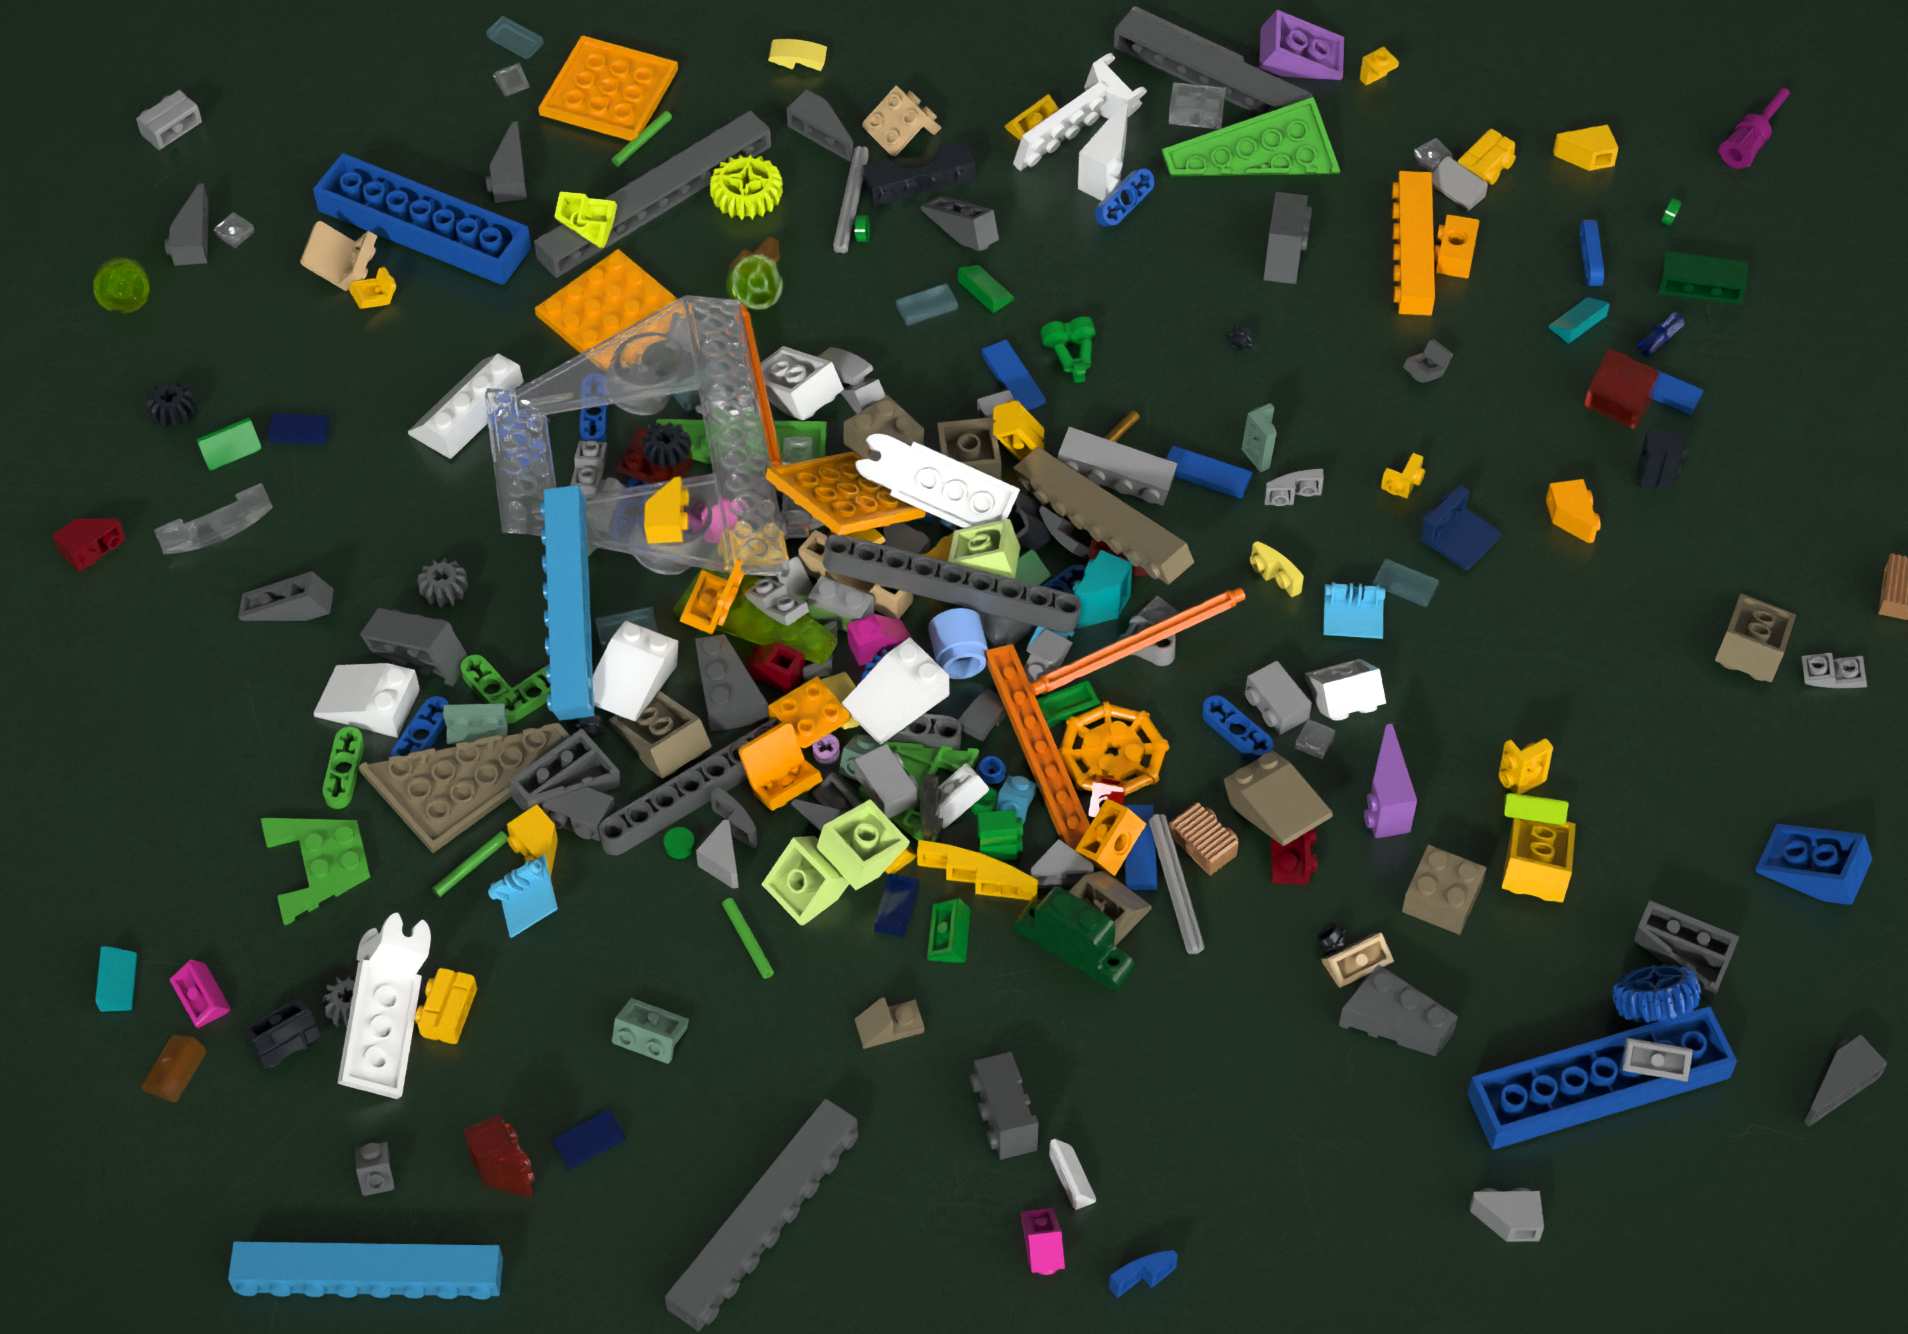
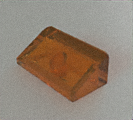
[141,1035,207,1102]

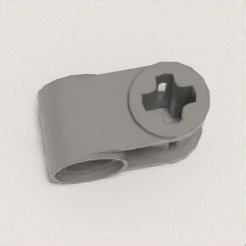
[1117,616,1176,666]

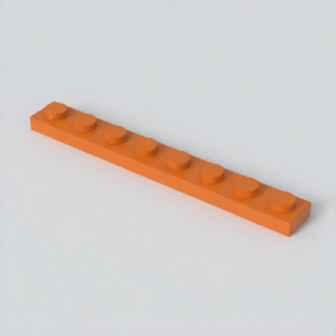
[984,644,1090,850]

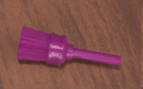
[1718,87,1790,169]

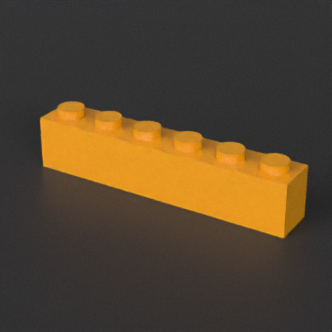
[1392,171,1435,315]

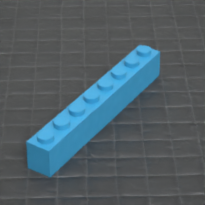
[540,485,595,721]
[228,1242,503,1299]

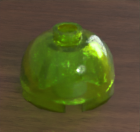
[726,255,783,311]
[94,257,150,313]

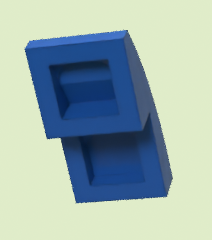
[1109,1250,1178,1298]

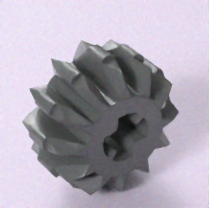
[418,558,468,608]
[322,974,355,1028]

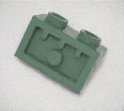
[1242,403,1277,473]
[443,704,508,747]
[612,998,689,1064]

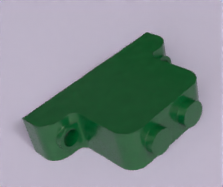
[1013,886,1135,993]

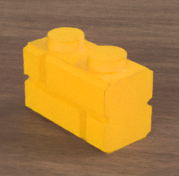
[1458,129,1516,185]
[993,401,1044,461]
[415,968,477,1044]

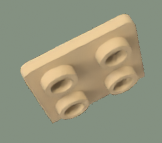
[862,86,942,156]
[300,221,377,291]

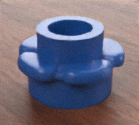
[976,756,1006,785]

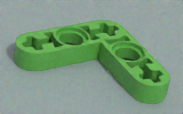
[461,655,551,724]

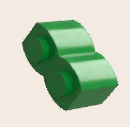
[977,810,1023,861]

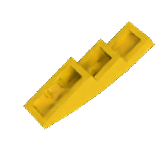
[917,840,1038,900]

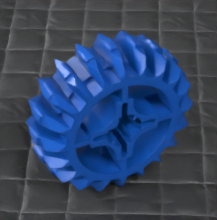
[1613,964,1701,1023]

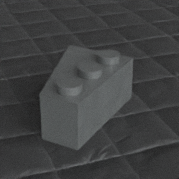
[1264,192,1312,284]
[360,608,468,687]
[695,634,769,732]
[509,728,620,812]
[1634,900,1740,1003]
[1339,964,1458,1056]
[970,1052,1039,1160]

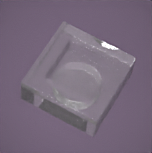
[1414,138,1453,172]
[214,212,254,248]
[1138,596,1179,624]
[1295,719,1336,759]

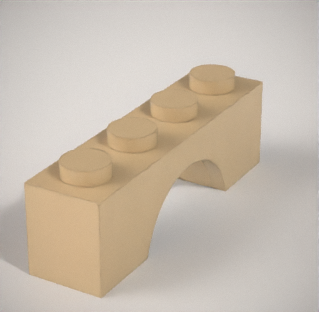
[798,530,913,620]

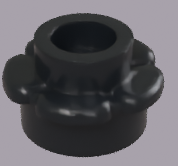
[1227,325,1254,351]
[575,715,605,737]
[1317,923,1346,952]

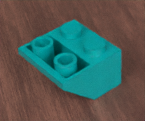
[1072,550,1133,629]

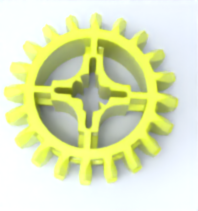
[710,154,783,220]

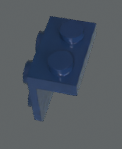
[1421,485,1501,570]

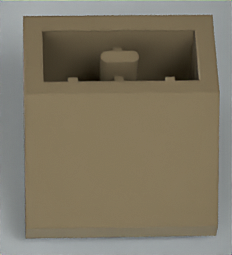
[1069,870,1152,945]

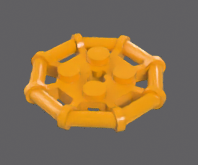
[1058,701,1169,796]

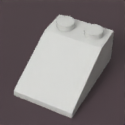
[1078,102,1128,201]
[742,346,844,421]
[593,621,678,722]
[841,638,949,745]
[313,663,420,738]

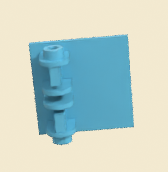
[1323,582,1385,639]
[488,855,558,938]

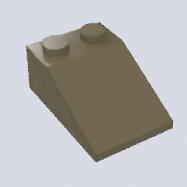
[1715,593,1796,683]
[608,690,712,779]
[1224,750,1333,846]

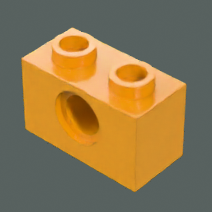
[1434,214,1479,278]
[1075,799,1146,876]

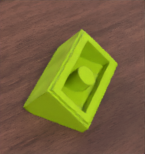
[1504,793,1569,825]

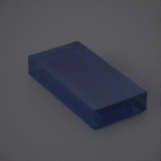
[268,413,330,444]
[874,873,919,937]
[552,1109,626,1170]

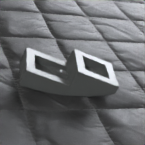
[1039,506,1091,558]
[958,689,1007,741]
[710,786,758,849]

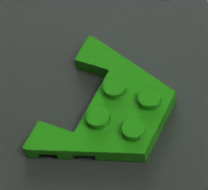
[859,741,979,842]
[261,818,370,925]

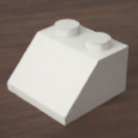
[1304,659,1386,720]

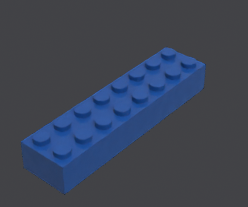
[313,153,532,286]
[1467,1006,1737,1150]

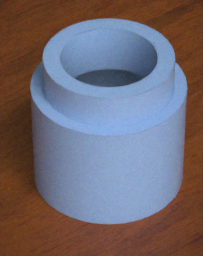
[928,608,988,679]

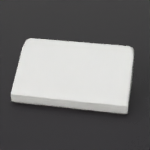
[921,763,989,828]
[1049,1139,1096,1210]

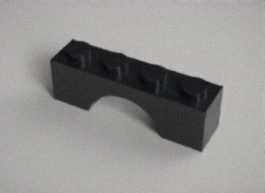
[863,140,975,206]

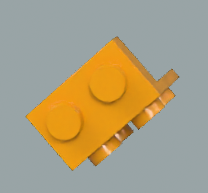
[680,559,745,635]
[768,676,850,748]
[739,721,823,811]

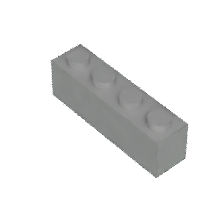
[1057,427,1178,506]

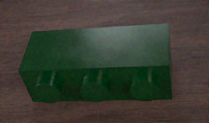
[1658,251,1748,305]

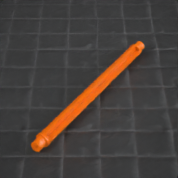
[734,304,783,468]
[1030,587,1245,695]

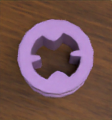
[812,734,840,765]

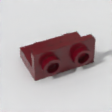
[1270,828,1317,884]

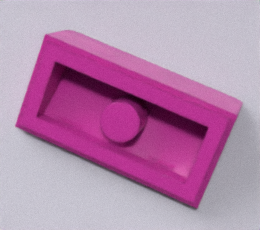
[169,959,231,1028]

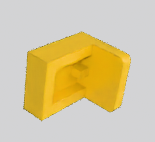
[1360,47,1399,85]
[349,267,396,309]
[1381,453,1425,499]

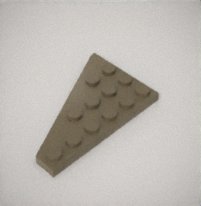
[359,723,570,853]

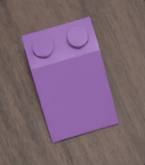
[1259,10,1344,80]
[1364,724,1417,839]

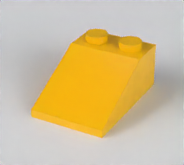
[1502,818,1576,903]

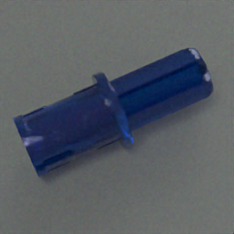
[1637,312,1685,357]

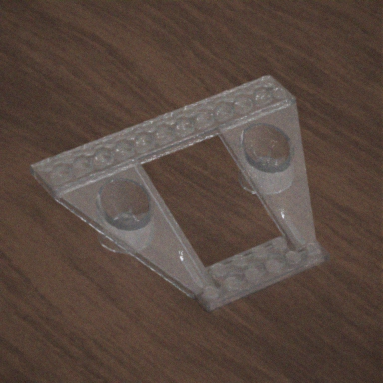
[484,295,790,577]

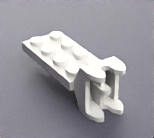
[1013,53,1147,171]
[856,434,1020,529]
[337,913,431,1099]

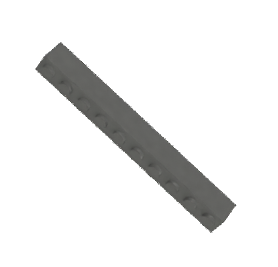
[534,110,771,278]

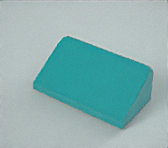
[1548,297,1610,344]
[96,946,137,1012]

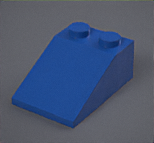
[1755,824,1872,905]

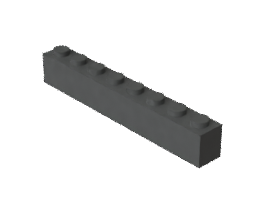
[1114,10,1312,115]
[665,1098,859,1332]

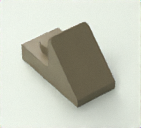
[855,997,924,1049]

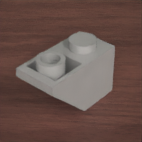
[1470,1188,1544,1242]

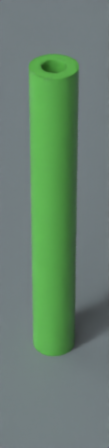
[612,111,672,167]
[431,831,508,898]
[722,898,774,979]

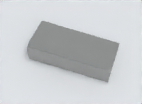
[1432,156,1488,211]
[1622,1037,1693,1082]

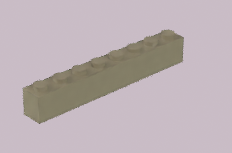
[1013,447,1194,585]

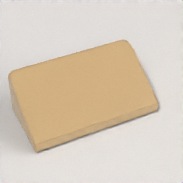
[1321,933,1394,988]

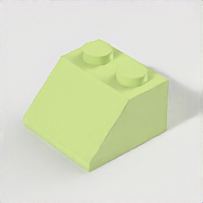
[948,519,1020,579]
[816,799,910,890]
[761,836,849,925]

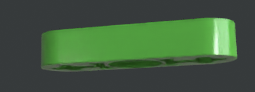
[322,726,364,809]

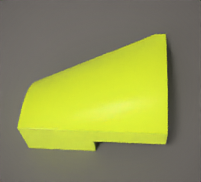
[555,192,617,248]

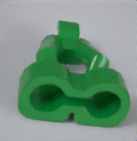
[1040,317,1096,383]

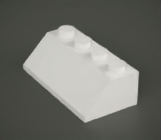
[408,353,523,459]

